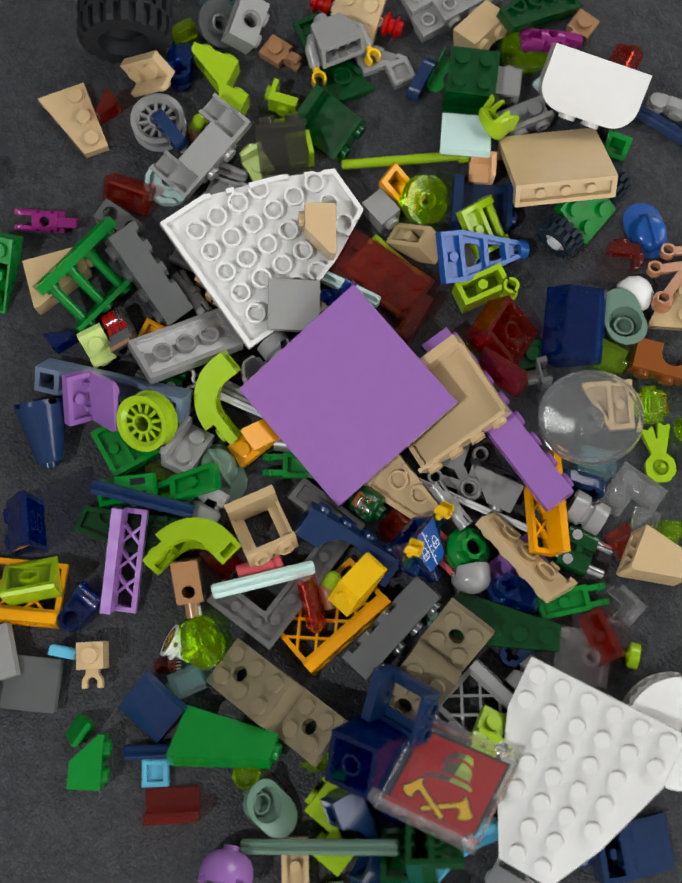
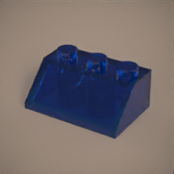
[541,284,607,368]

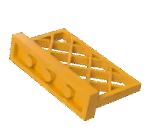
[280,557,392,676]
[0,558,69,629]

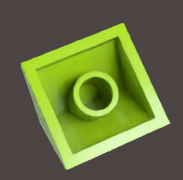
[0,556,63,606]

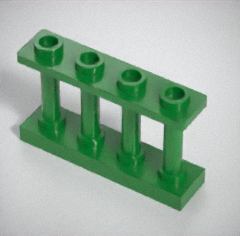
[32,216,132,332]

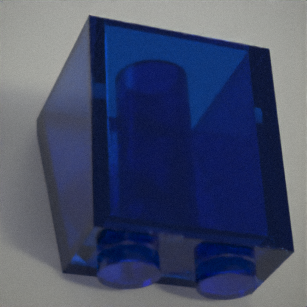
[324,715,411,802]

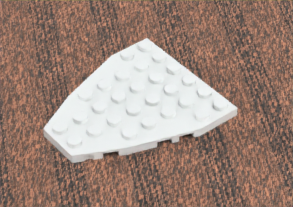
[160,169,364,350]
[498,657,682,883]

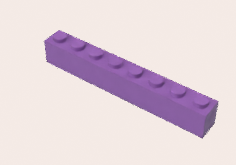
[422,327,574,513]

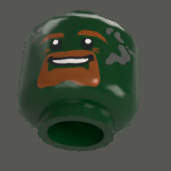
[347,485,387,524]

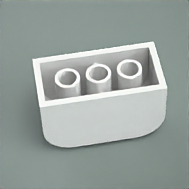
[538,43,652,130]

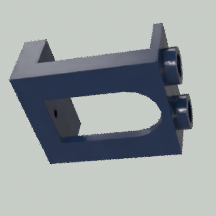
[361,664,441,748]

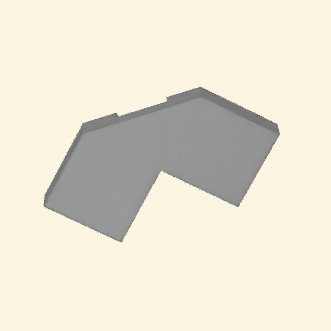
[353,45,415,90]

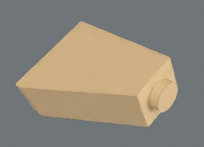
[22,247,94,315]
[616,524,682,586]

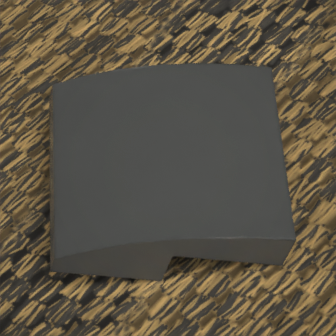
[0,655,64,714]

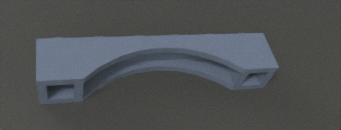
[34,358,193,424]

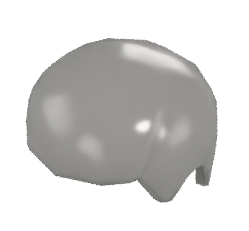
[451,562,491,594]

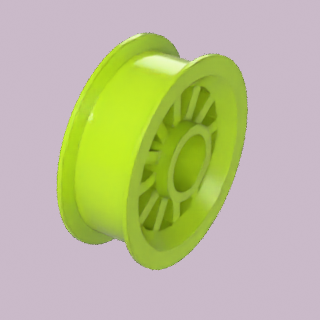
[116,390,178,452]

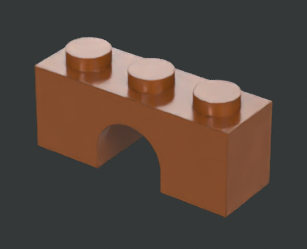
[626,338,682,386]

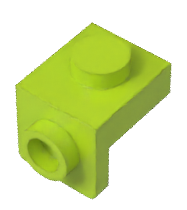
[265,78,299,117]

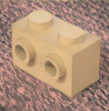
[453,0,507,50]

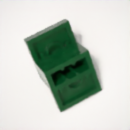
[439,46,500,131]
[380,817,465,883]

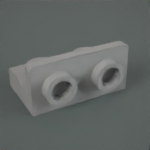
[497,96,555,136]
[159,416,215,474]

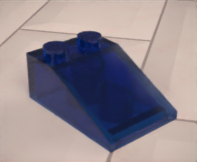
[3,490,48,556]

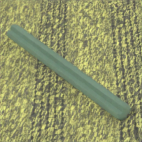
[240,839,400,856]

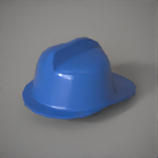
[623,203,667,259]

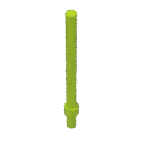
[341,152,471,170]

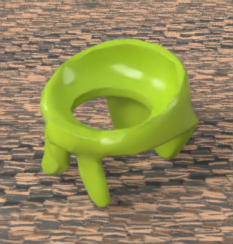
[479,94,519,140]

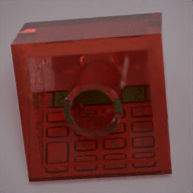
[465,295,538,367]

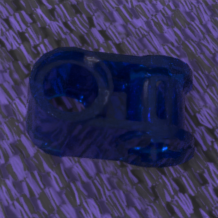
[168,42,194,91]
[487,573,539,614]
[58,581,102,632]

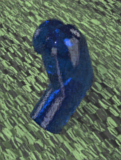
[320,278,356,305]

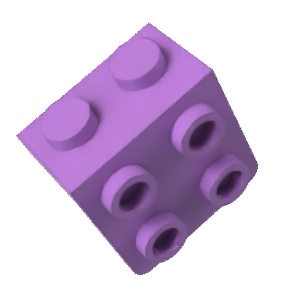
[61,368,120,432]

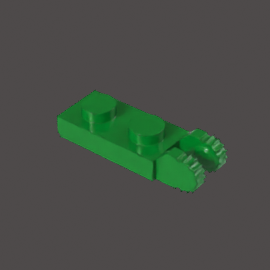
[262,452,315,480]
[157,462,221,502]
[534,582,611,620]

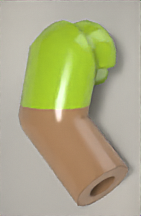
[188,113,208,143]
[319,571,341,610]

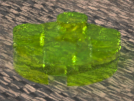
[501,26,548,74]
[399,174,448,225]
[180,615,226,670]

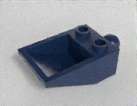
[579,812,675,883]

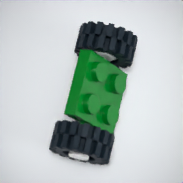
[536,161,632,260]

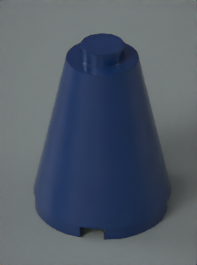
[13,397,65,468]

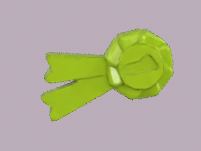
[640,423,677,483]

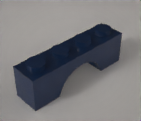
[295,501,402,587]
[320,783,381,883]

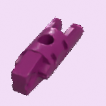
[519,29,583,53]
[14,208,79,234]

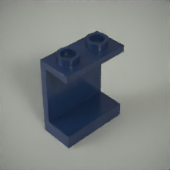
[449,174,516,234]

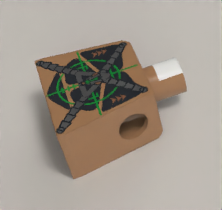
[170,555,206,619]

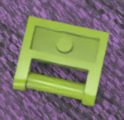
[456,194,509,259]

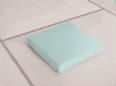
[440,113,491,158]

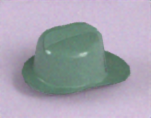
[600,288,648,345]
[197,444,248,502]
[242,779,297,839]

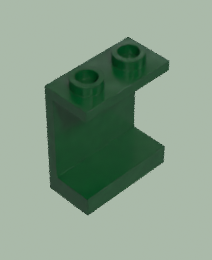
[288,84,367,163]

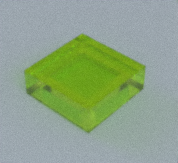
[173,17,197,47]

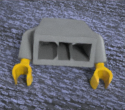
[305,13,381,87]

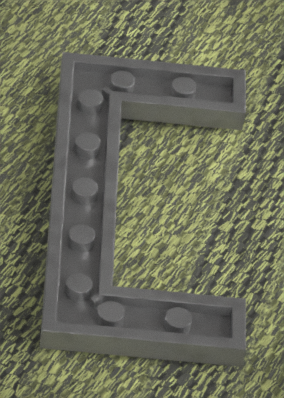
[207,478,365,650]

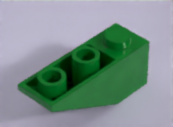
[0,232,23,314]

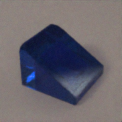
[43,331,79,355]

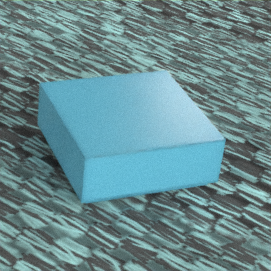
[48,644,76,660]
[142,759,170,787]

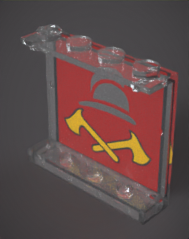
[367,709,519,855]

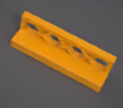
[523,449,571,557]

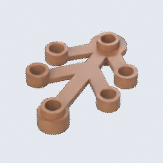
[646,243,682,314]

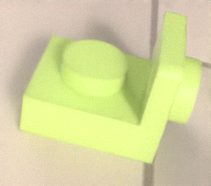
[239,142,276,182]
[76,323,117,368]

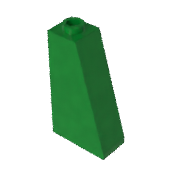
[166,705,282,769]

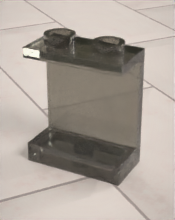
[254,112,312,180]

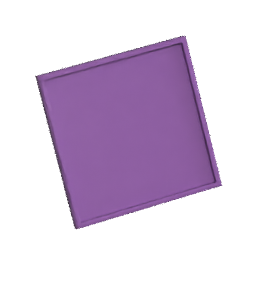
[239,284,458,507]

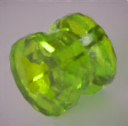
[232,768,260,789]

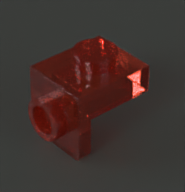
[606,238,644,272]

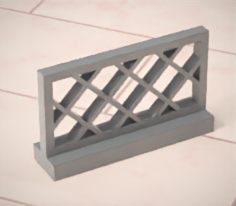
[438,659,514,761]

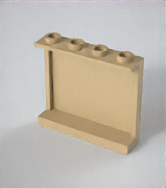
[497,128,618,207]
[408,334,512,474]

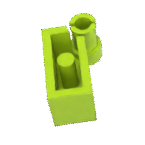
[452,263,520,314]

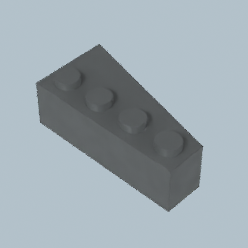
[104,220,193,326]
[342,576,441,680]

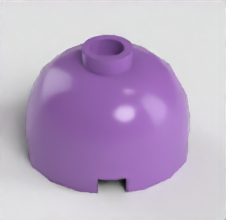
[197,844,253,883]

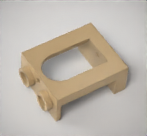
[224,485,299,568]

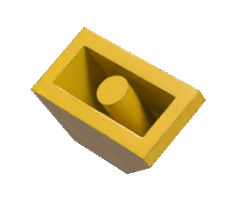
[328,552,388,617]

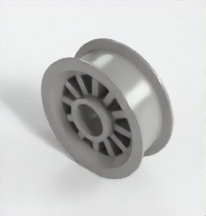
[130,93,187,152]

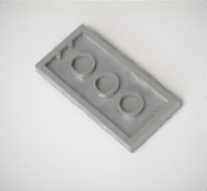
[128,308,244,385]

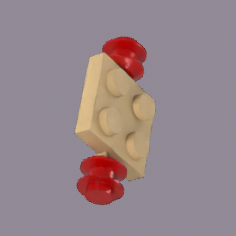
[309,0,405,46]

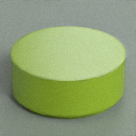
[625,642,641,670]

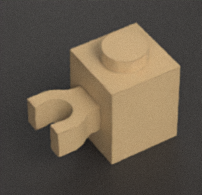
[76,641,109,689]

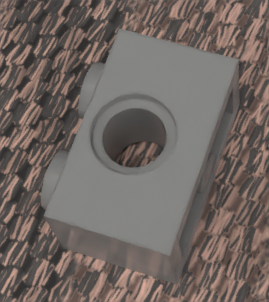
[221,0,270,54]

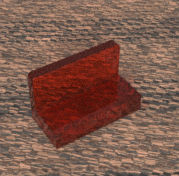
[143,786,201,826]

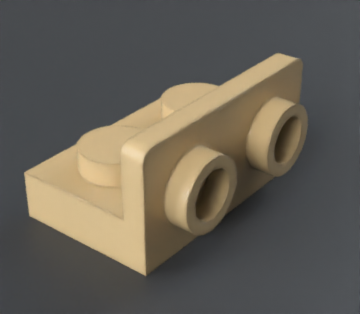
[120,50,175,97]

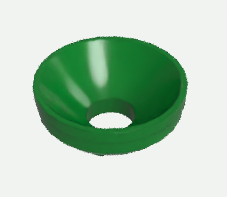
[444,527,491,570]

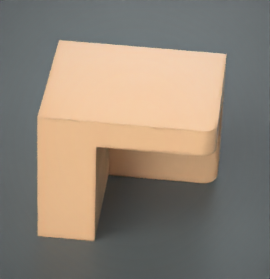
[468,151,497,185]

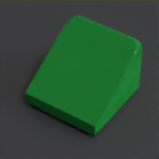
[603,129,633,162]
[65,713,96,747]

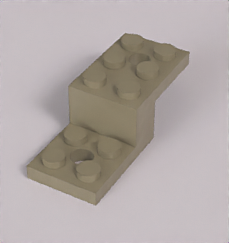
[389,598,495,740]
[206,638,348,767]

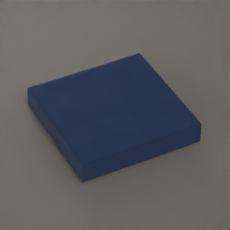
[118,671,187,743]

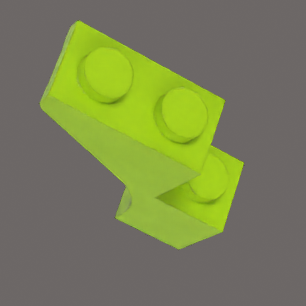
[192,42,250,116]
[304,765,354,877]

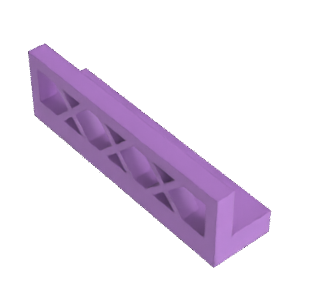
[100,505,150,615]

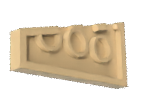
[475,512,578,603]

